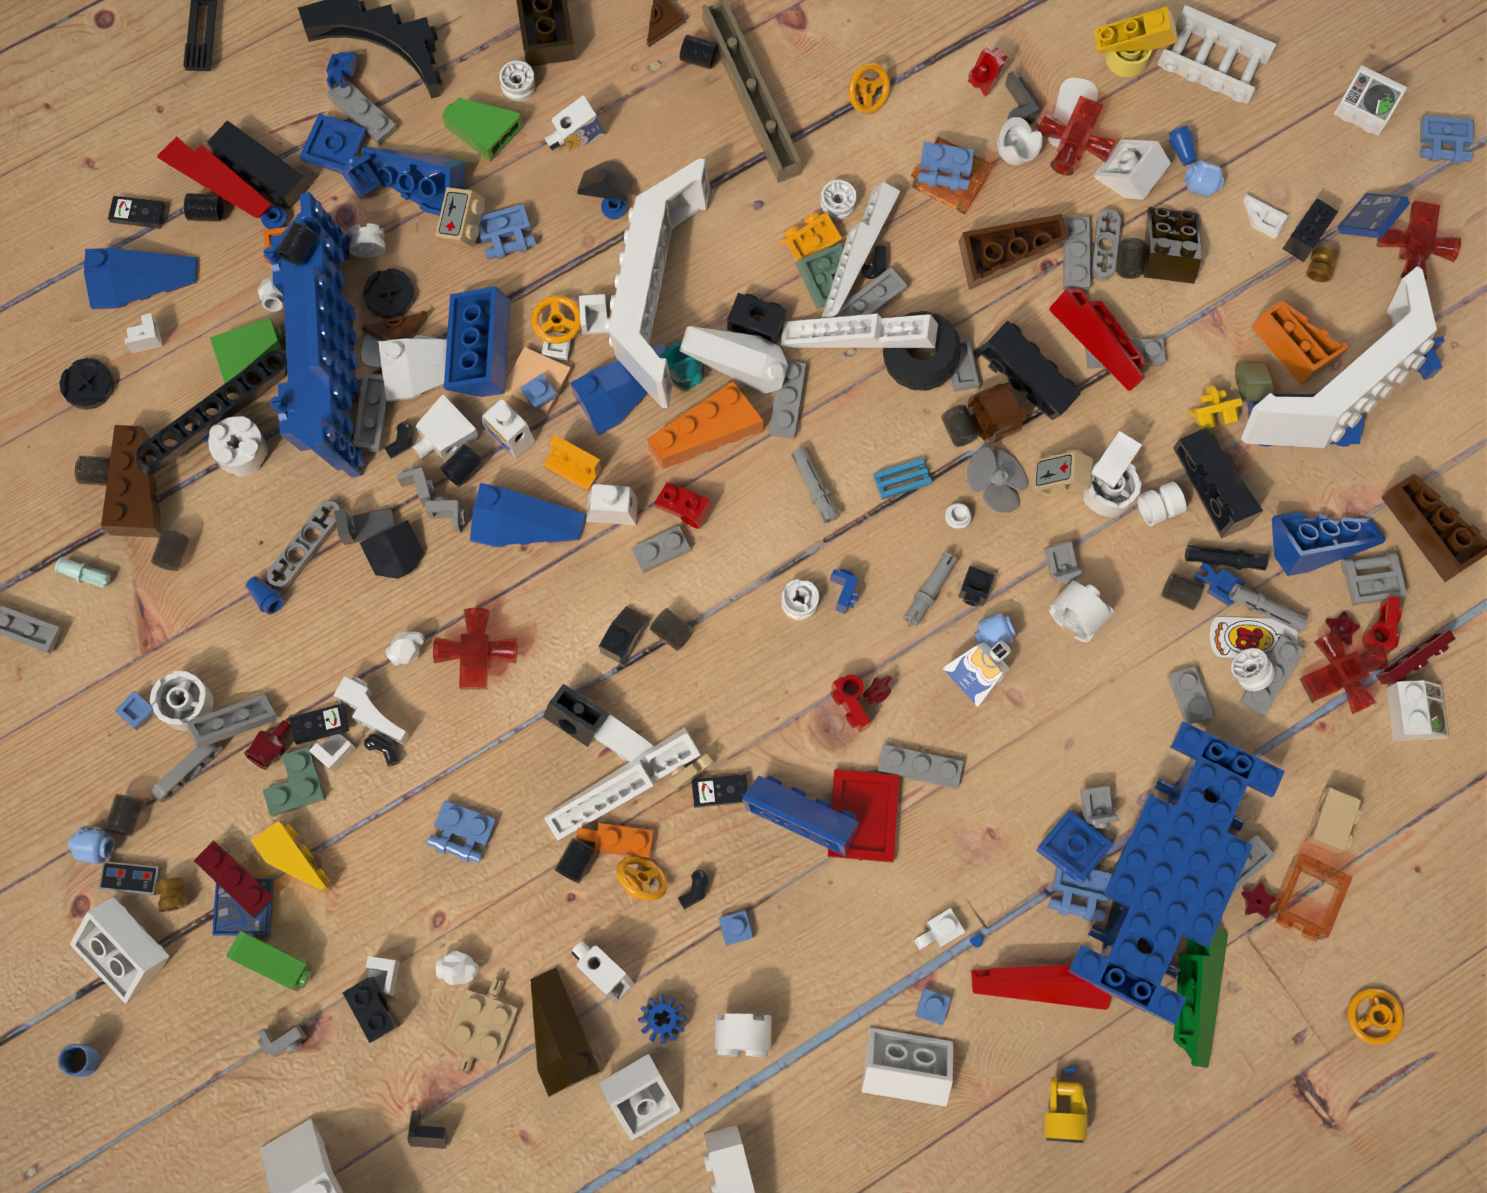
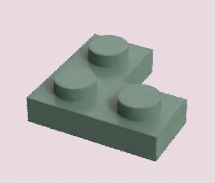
[796,243,843,309]
[263,747,325,817]

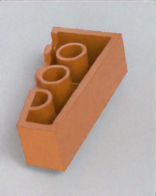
[647,381,764,469]

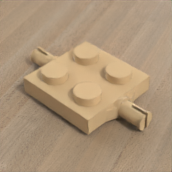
[444,978,518,1074]

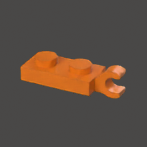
[576,823,653,859]

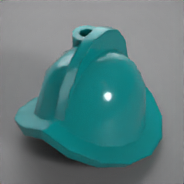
[659,341,704,388]

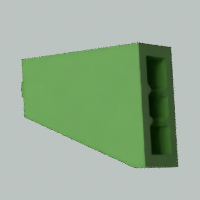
[442,98,523,162]
[210,318,284,383]
[226,931,312,992]

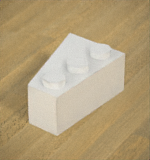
[703,1125,755,1193]

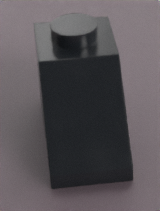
[599,607,650,665]

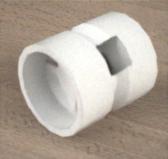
[1137,481,1187,527]

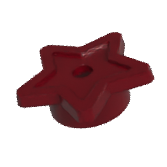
[1325,611,1360,645]
[863,675,892,704]
[1241,883,1277,919]

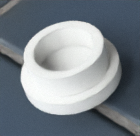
[945,503,972,529]

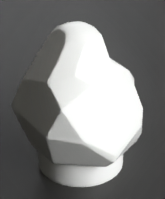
[257,275,284,312]
[385,631,425,666]
[436,951,479,985]

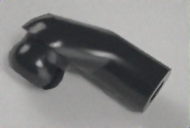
[861,245,887,279]
[384,422,414,459]
[364,733,400,767]
[678,870,710,910]

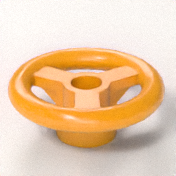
[848,63,890,114]
[531,295,581,344]
[616,856,668,901]
[1347,988,1404,1045]

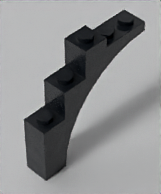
[298,0,443,99]

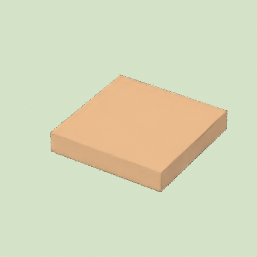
[503,347,571,414]

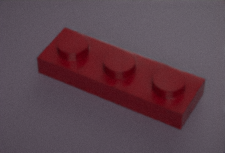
[1376,630,1456,685]
[194,840,275,918]

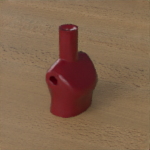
[244,720,291,770]

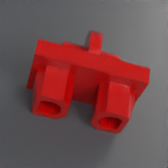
[968,47,1008,96]

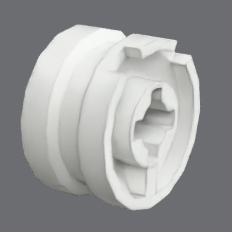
[499,60,536,101]
[820,180,856,221]
[348,223,386,258]
[781,579,819,621]
[1231,648,1275,692]

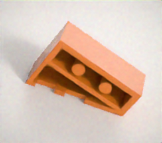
[1251,300,1350,385]

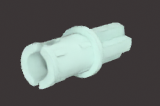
[55,557,111,588]

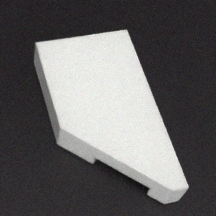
[1243,194,1288,239]

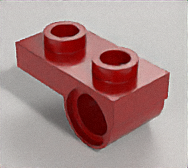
[654,482,713,529]
[1362,596,1402,655]
[830,674,871,733]

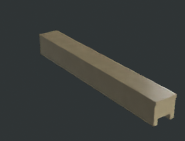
[702,0,801,183]

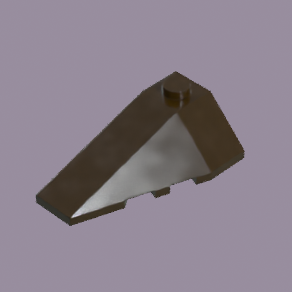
[530,968,601,1097]

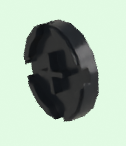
[363,268,415,319]
[59,358,114,410]

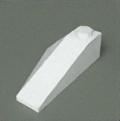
[679,326,788,394]
[378,339,447,402]

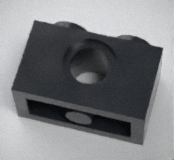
[1282,198,1339,262]
[727,293,786,344]
[543,684,609,747]
[342,976,400,1043]

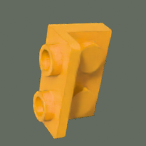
[779,211,842,262]
[544,434,602,491]

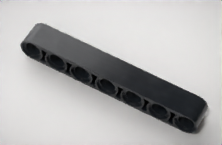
[136,350,287,475]

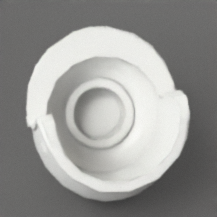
[996,117,1042,166]

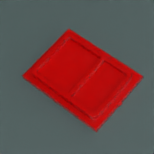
[827,769,900,863]

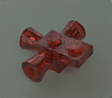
[1037,96,1116,176]
[1376,200,1461,280]
[433,608,518,689]
[1299,630,1388,715]

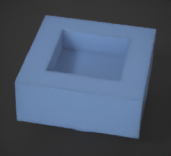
[520,374,557,411]
[115,691,154,730]
[719,910,753,946]
[915,988,951,1026]

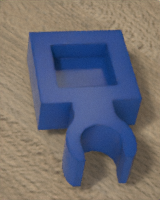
[326,52,358,90]
[1194,563,1245,606]

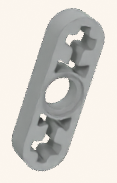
[1091,209,1121,281]
[152,742,223,803]

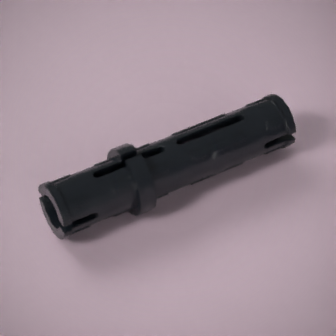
[1185,544,1268,571]

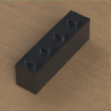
[207,120,309,209]

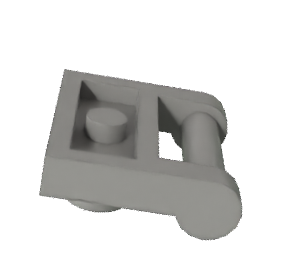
[1341,552,1407,606]

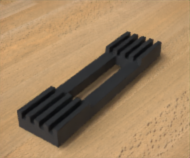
[183,0,217,71]

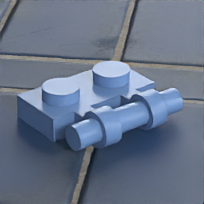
[1419,115,1473,164]
[917,142,974,191]
[479,204,536,259]
[427,801,497,864]
[1048,866,1112,921]

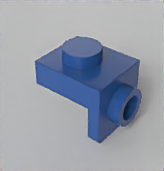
[342,154,382,199]
[1417,336,1445,380]
[830,569,859,614]

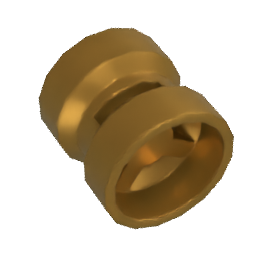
[1306,247,1338,283]
[154,877,188,912]

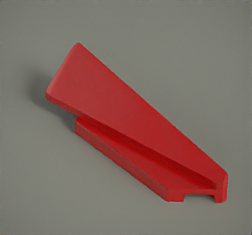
[157,136,272,218]
[1049,288,1145,391]
[971,965,1111,1010]

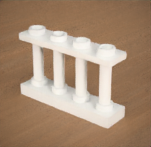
[1157,5,1276,104]

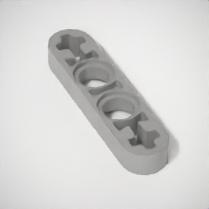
[267,501,341,590]

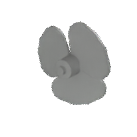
[967,447,1028,513]

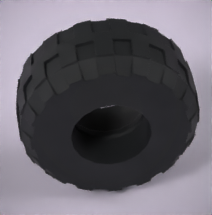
[883,311,961,391]

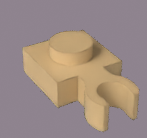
[670,753,713,793]

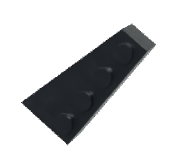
[973,320,1081,420]
[1173,427,1263,539]

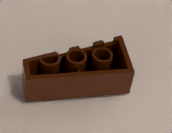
[959,214,1068,290]
[1381,474,1487,582]

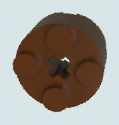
[968,383,1027,444]

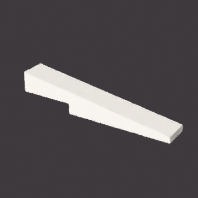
[822,182,900,318]
[780,314,938,348]
[544,727,700,840]

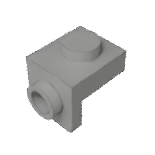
[397,467,436,507]
[426,497,466,533]
[1044,540,1083,584]
[1080,785,1119,828]
[258,1027,307,1057]

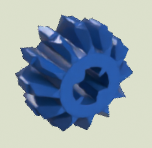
[638,994,687,1044]

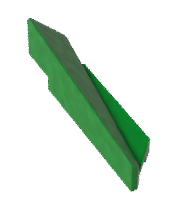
[1173,930,1228,1068]

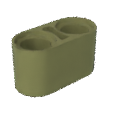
[1235,361,1273,402]

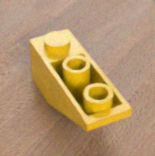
[1094,6,1178,53]
[251,820,331,894]

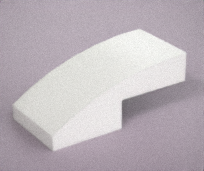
[1091,431,1142,488]
[594,714,654,763]

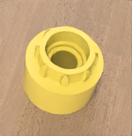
[1105,50,1152,77]

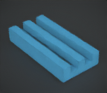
[873,458,932,500]

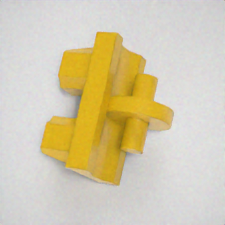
[1188,385,1243,430]

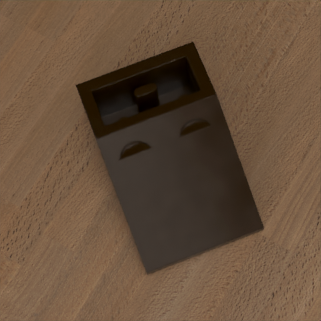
[1143,207,1202,284]

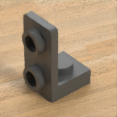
[1005,71,1039,125]
[334,508,395,545]

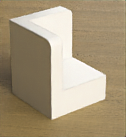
[579,294,607,335]
[124,313,163,353]
[309,734,356,773]
[366,956,400,996]

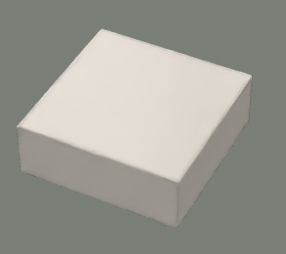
[542,331,571,361]

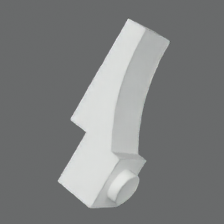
[333,676,410,746]

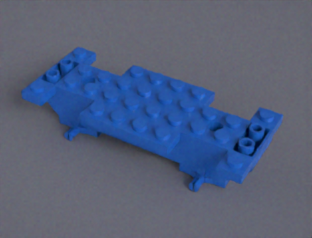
[263,192,364,478]
[1068,721,1285,1025]

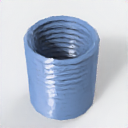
[58,1044,100,1077]

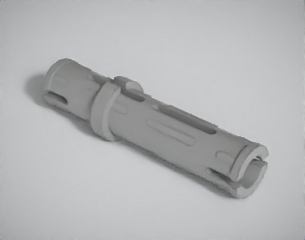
[791,447,839,523]
[903,552,958,626]
[1229,583,1308,632]

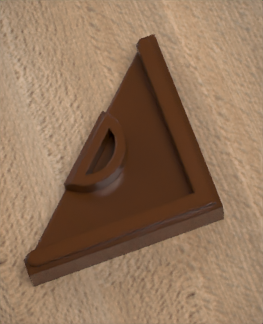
[647,0,685,47]
[361,311,428,341]

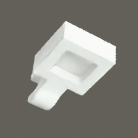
[914,908,965,950]

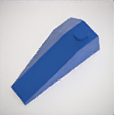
[362,146,466,216]
[84,248,197,309]
[571,343,666,436]
[470,483,586,547]
[1272,512,1386,576]

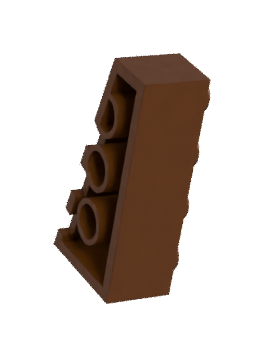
[101,425,163,538]

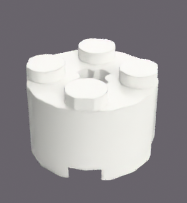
[208,416,268,477]
[1083,462,1141,518]
[1049,580,1114,643]
[150,671,213,731]
[715,1014,772,1057]

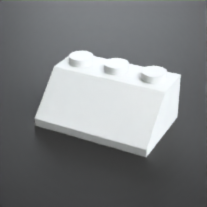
[70,897,169,1004]
[862,1028,953,1107]

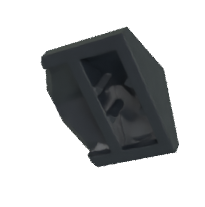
[577,161,633,202]
[359,520,424,579]

